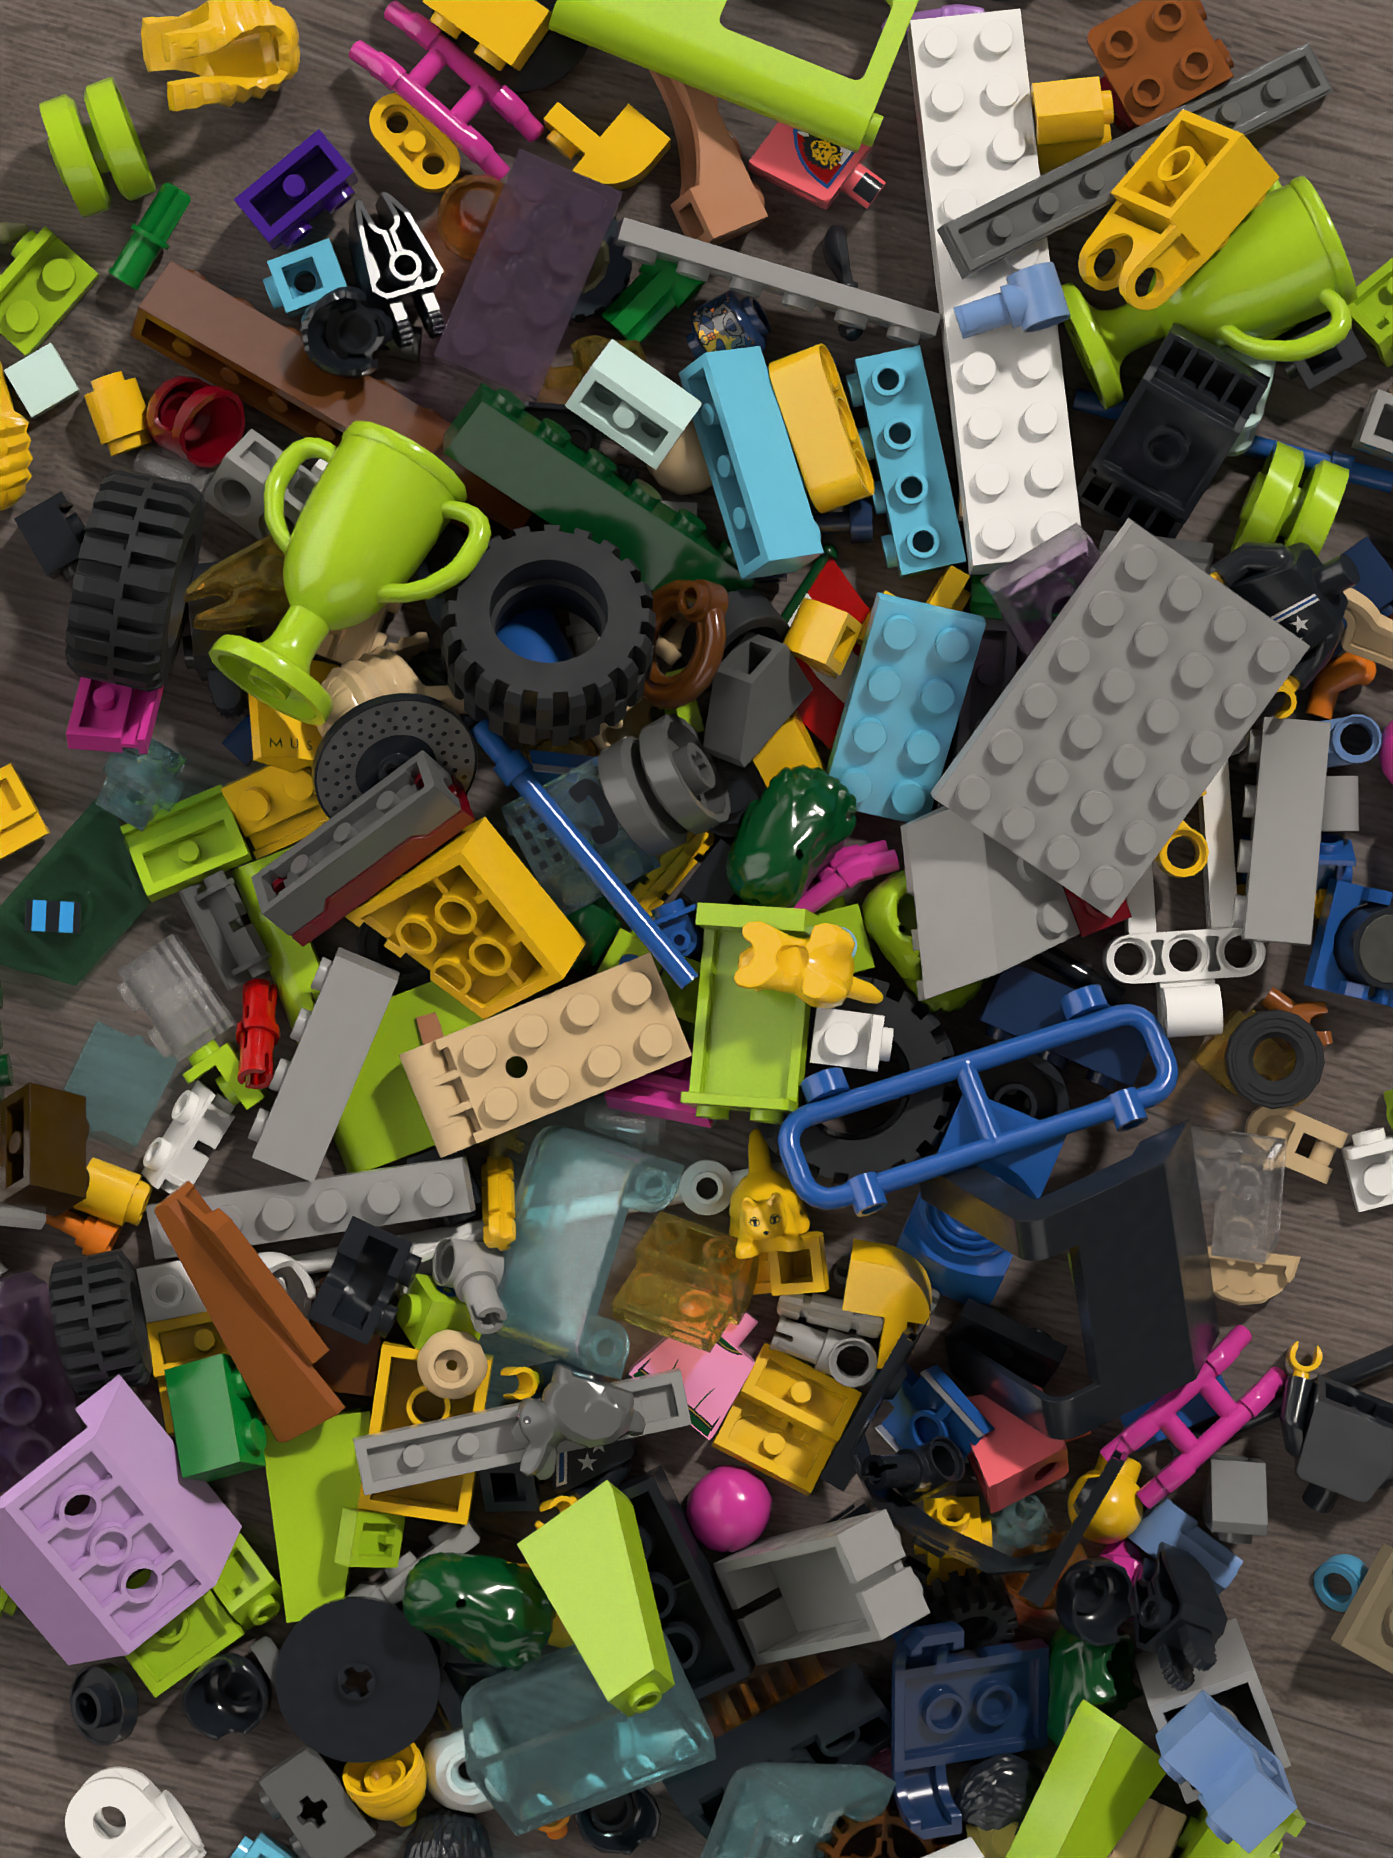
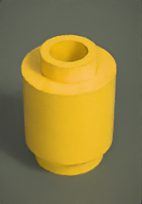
[84,371,153,457]
[73,1157,153,1227]

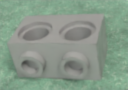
[203,428,319,558]

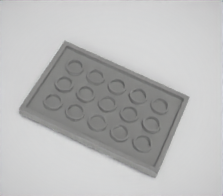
[930,518,1310,918]

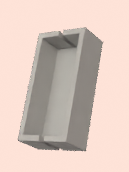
[713,1509,930,1666]

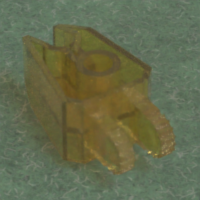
[182,534,290,631]

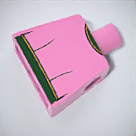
[629,1301,758,1441]

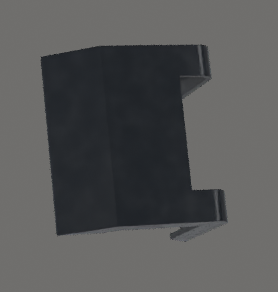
[919,1119,1220,1440]

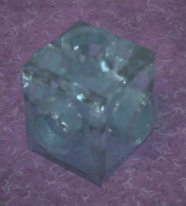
[95,738,187,832]

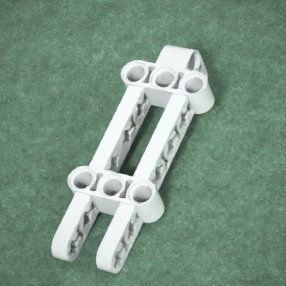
[1102,728,1266,1038]

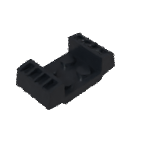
[1077,323,1270,539]

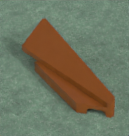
[154,1181,345,1443]

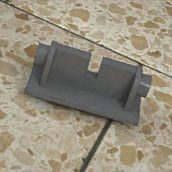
[178,870,272,991]

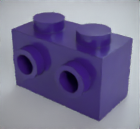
[234,129,358,251]

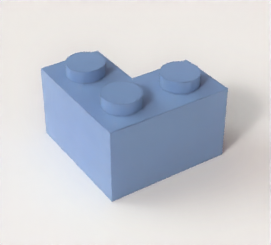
[1155,1690,1298,1853]

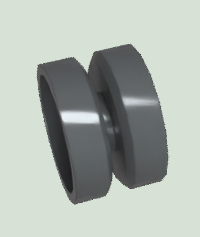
[598,713,731,857]

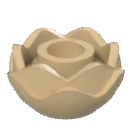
[417,1330,488,1399]

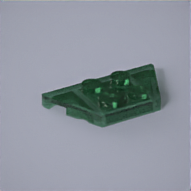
[0,793,151,986]

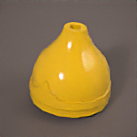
[342,1743,427,1827]

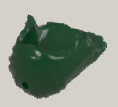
[726,764,857,908]
[402,1552,556,1671]
[1047,1625,1143,1747]

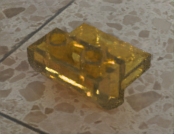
[611,1211,759,1353]

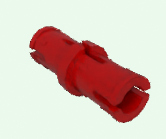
[235,979,280,1089]

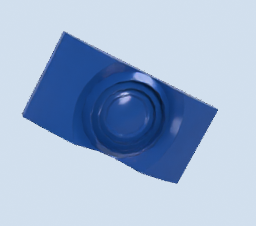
[895,1094,1066,1305]

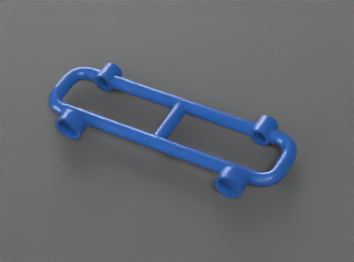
[777,984,1179,1217]

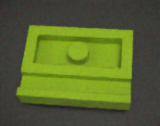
[120,784,253,902]

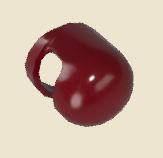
[146,376,245,467]

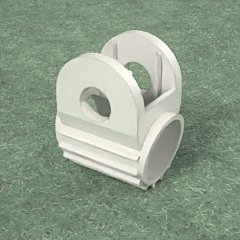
[65,1767,207,1858]

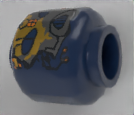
[686,290,772,359]

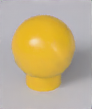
[1068,1452,1143,1544]

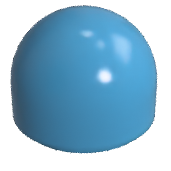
[1313,1554,1369,1612]

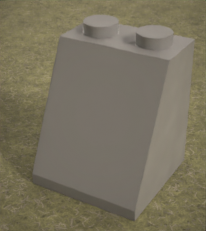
[1134,1618,1291,1804]

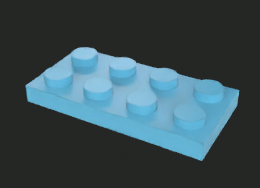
[826,592,986,822]

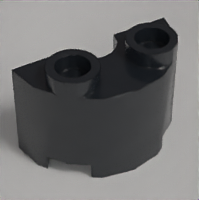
[307,1216,422,1345]

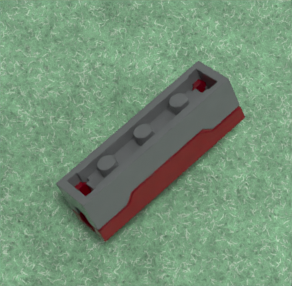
[251,750,475,947]

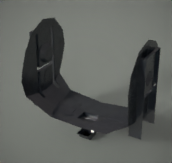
[820,1318,1128,1607]

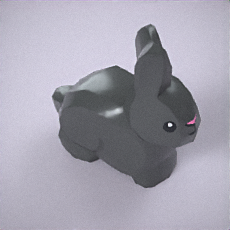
[518,1363,646,1480]

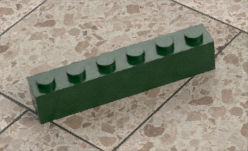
[444,383,755,593]

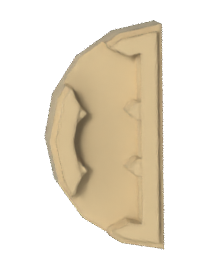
[1207,1245,1301,1305]

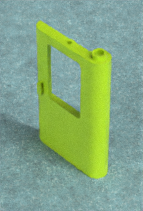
[548,0,919,153]
[231,846,528,1173]

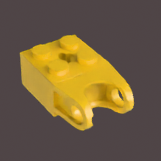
[1078,109,1279,310]

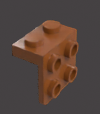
[1086,0,1234,127]

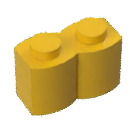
[1031,76,1114,175]

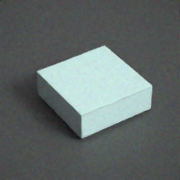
[4,343,81,419]

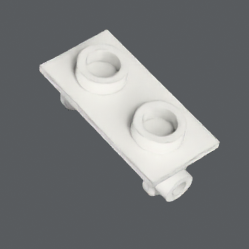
[141,1080,236,1194]

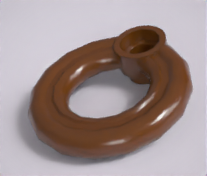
[641,579,729,709]

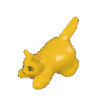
[734,921,883,1009]
[729,1128,810,1259]

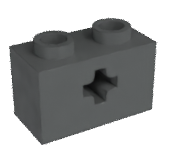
[258,1744,379,1858]

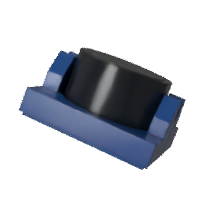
[1304,878,1393,1008]

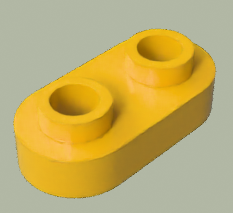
[369,93,461,193]

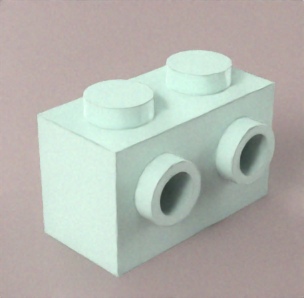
[565,339,703,470]

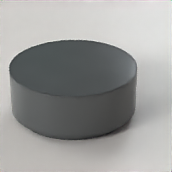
[249,1636,280,1692]

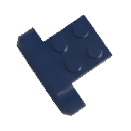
[891,1621,1049,1840]

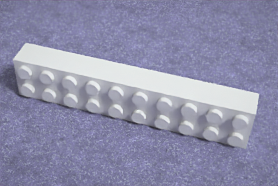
[907,9,1084,576]

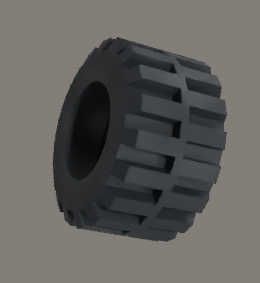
[49,1249,152,1398]

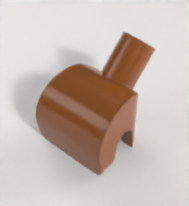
[1261,987,1333,1050]

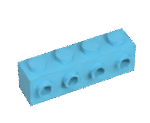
[846,345,966,579]
[679,346,824,580]

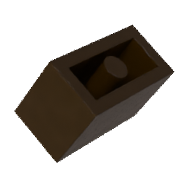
[0,1082,90,1216]

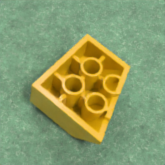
[345,817,586,1020]

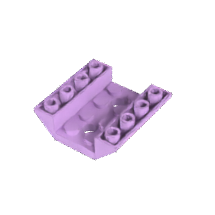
[0,1374,242,1665]

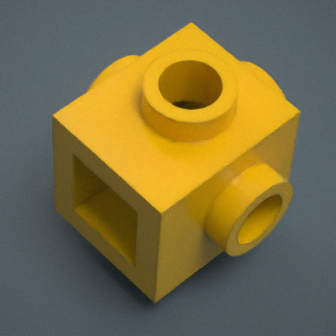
[913,1495,993,1585]

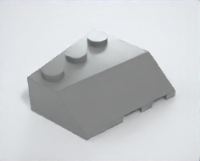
[901,806,1080,1001]

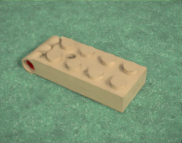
[399,953,692,1158]

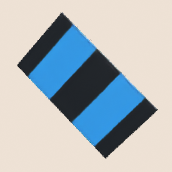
[24,899,81,933]

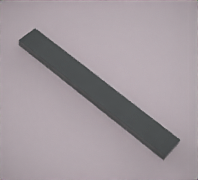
[937,42,1333,280]

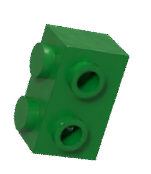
[164,1354,267,1482]

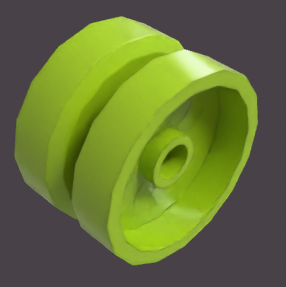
[39,76,156,219]
[1231,441,1349,557]

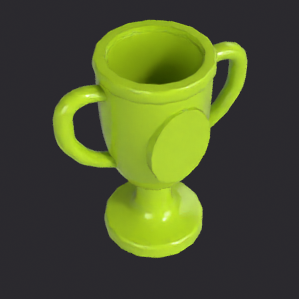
[1061,176,1358,410]
[209,421,491,726]

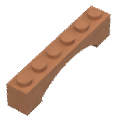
[648,69,768,245]

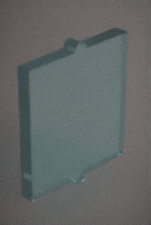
[63,1021,179,1146]

